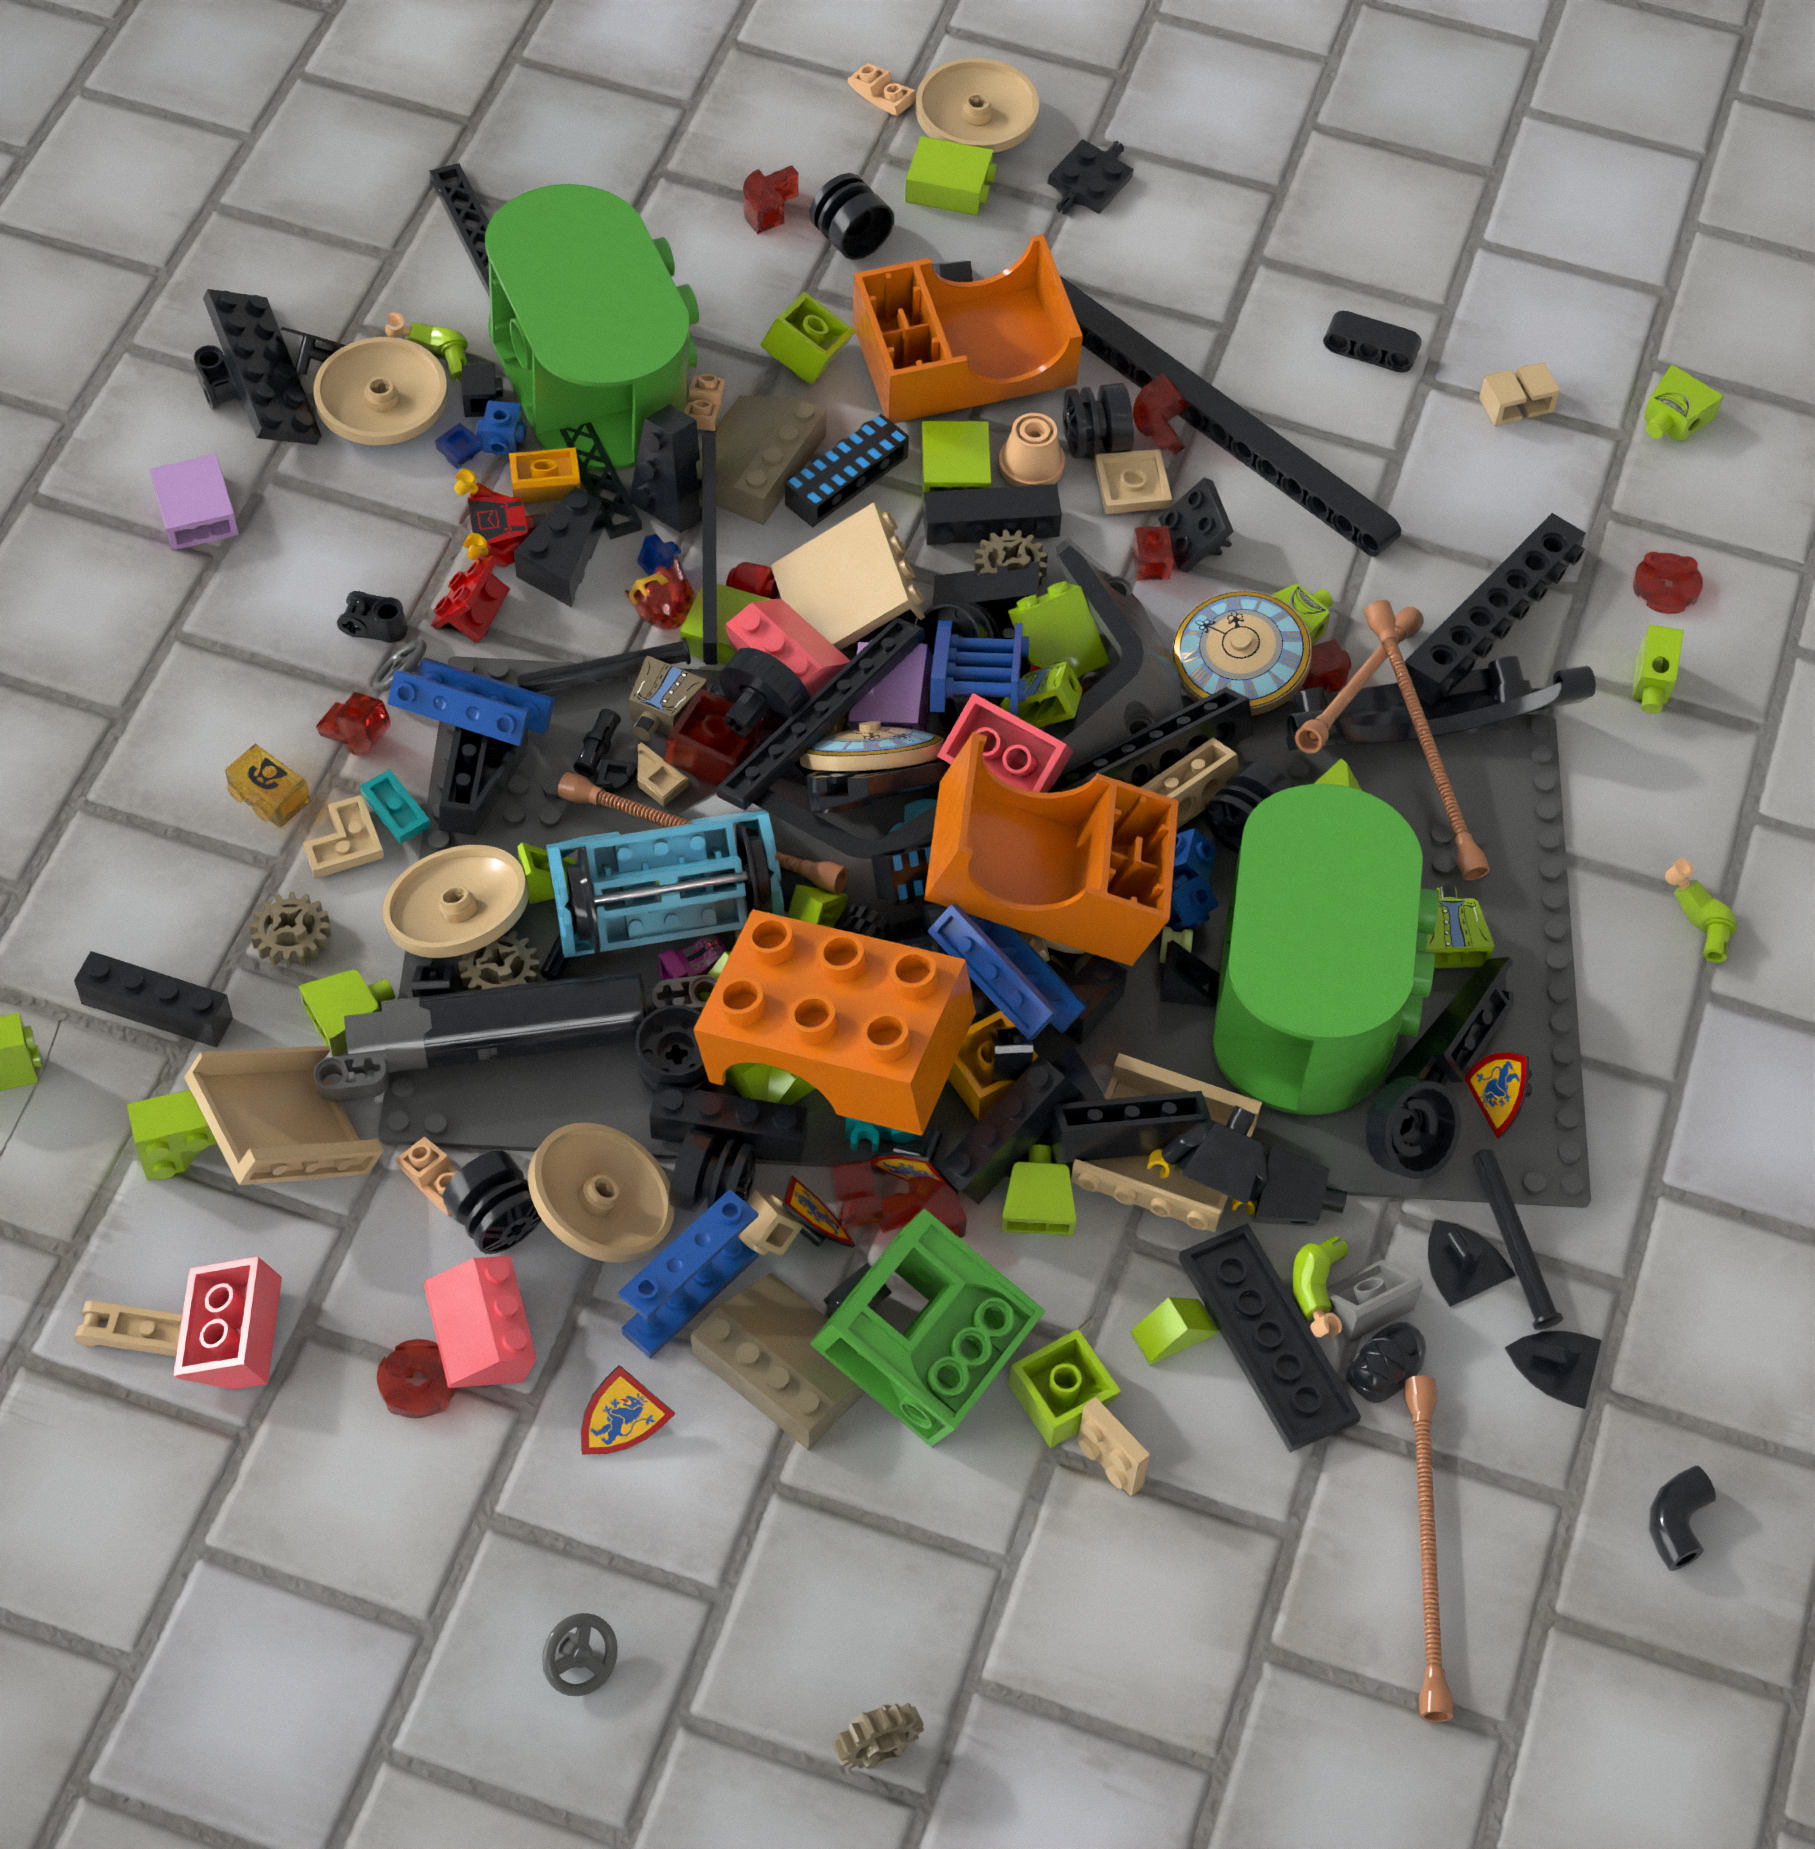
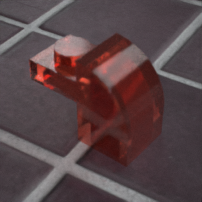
[743,165,799,234]
[1133,373,1190,455]
[316,692,391,756]
[828,1159,883,1229]
[878,1176,967,1238]

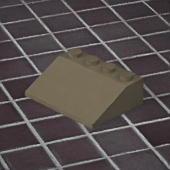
[696,395,827,525]
[691,1272,865,1451]

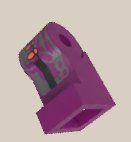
[658,934,729,980]

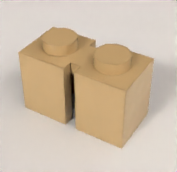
[1479,362,1560,426]

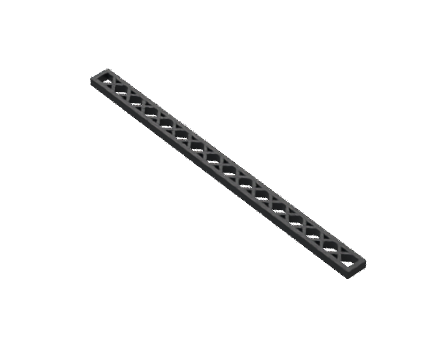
[429,163,642,540]

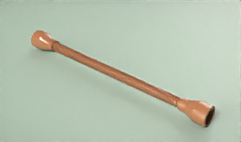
[1364,600,1490,880]
[1295,607,1424,753]
[558,771,848,895]
[1405,1375,1453,1722]

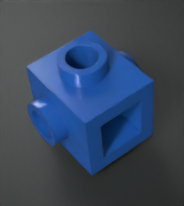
[477,400,527,455]
[1173,828,1217,883]
[1165,874,1219,931]

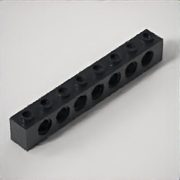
[1398,513,1586,706]
[1047,687,1253,793]

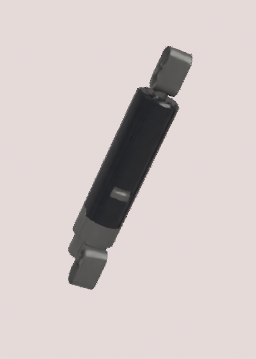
[313,970,717,1102]

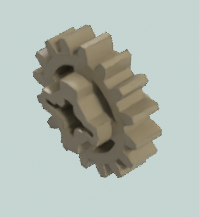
[974,530,1048,587]
[249,892,331,968]
[458,931,540,991]
[833,1703,924,1770]

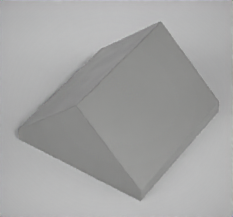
[1326,1260,1423,1342]

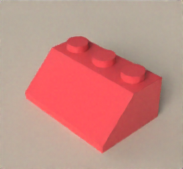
[725,599,850,698]
[937,693,1073,793]
[174,1256,282,1390]
[424,1256,537,1388]

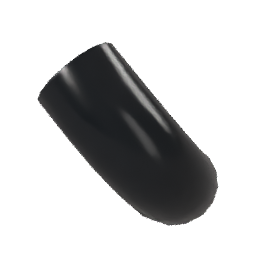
[1649,1465,1716,1571]

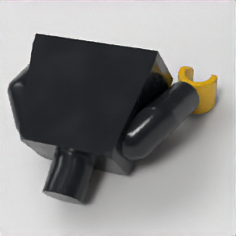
[1147,1105,1270,1215]

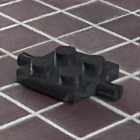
[1047,139,1134,214]

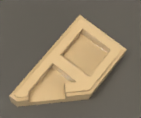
[638,742,689,807]

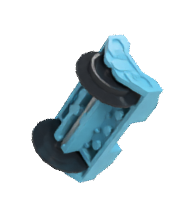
[546,810,784,958]

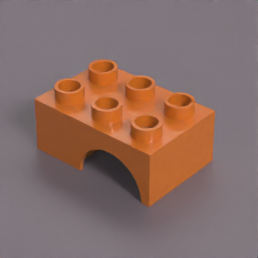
[852,234,1083,424]
[924,732,1179,966]
[693,909,976,1136]

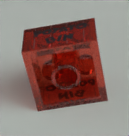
[663,688,764,786]

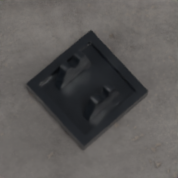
[1158,477,1234,573]

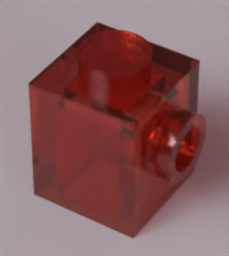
[1132,526,1173,581]
[1302,639,1351,692]

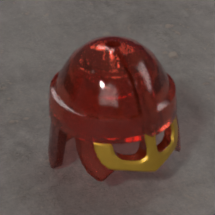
[624,556,695,630]

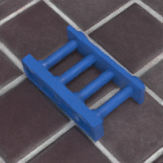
[930,620,1029,715]
[387,658,555,746]
[927,904,1088,1040]
[618,1189,759,1359]

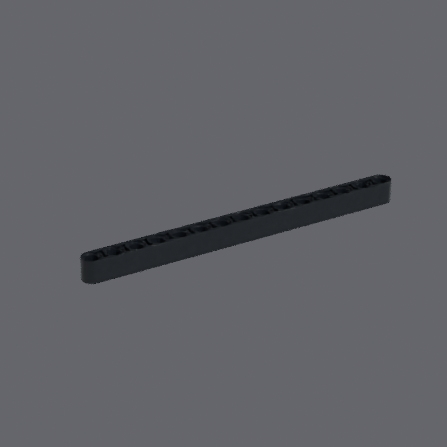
[1060,276,1402,557]

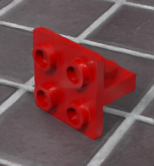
[431,555,510,643]

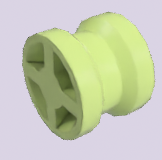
[1159,926,1193,963]

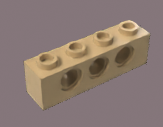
[1140,738,1239,829]

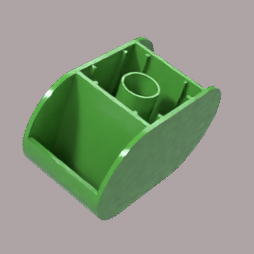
[485,184,699,471]
[1213,784,1439,1115]

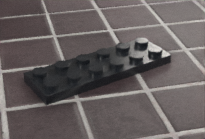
[203,289,322,445]
[1178,1223,1361,1453]

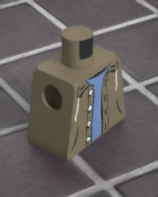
[629,655,707,741]

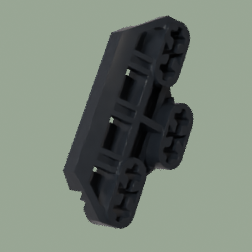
[807,758,951,814]

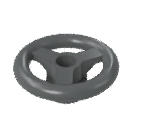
[373,639,427,692]
[542,1613,618,1696]

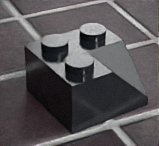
[1046,952,1128,1044]

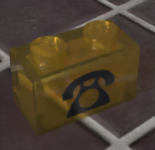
[225,743,311,828]

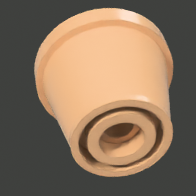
[999,413,1065,486]

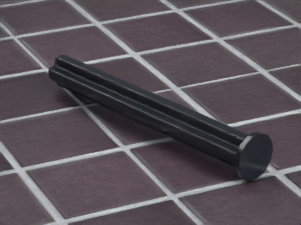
[517,637,691,693]
[1472,1149,1563,1330]

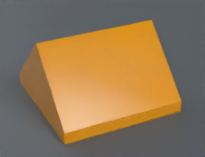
[509,447,581,503]

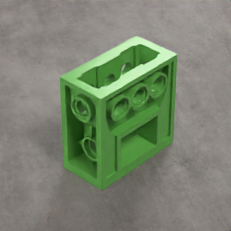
[810,1208,1045,1447]

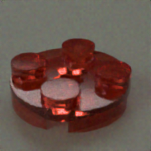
[1633,551,1703,614]
[377,1339,457,1418]

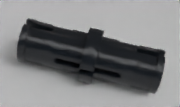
[573,709,621,777]

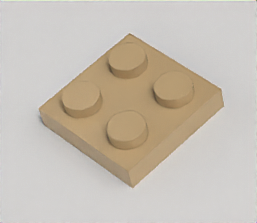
[1094,449,1172,514]
[1078,1397,1150,1497]

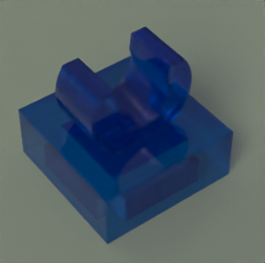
[435,422,483,469]
[637,534,681,584]

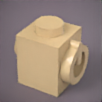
[739,1189,804,1256]

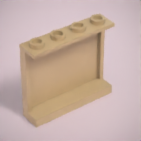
[771,502,925,651]
[184,1046,384,1185]
[1071,1053,1262,1233]

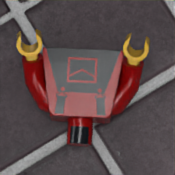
[454,468,546,568]

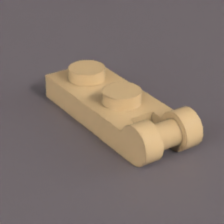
[74,1300,183,1357]

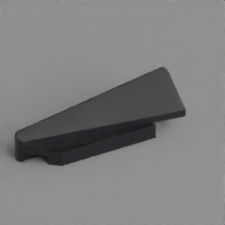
[1385,957,1514,1086]

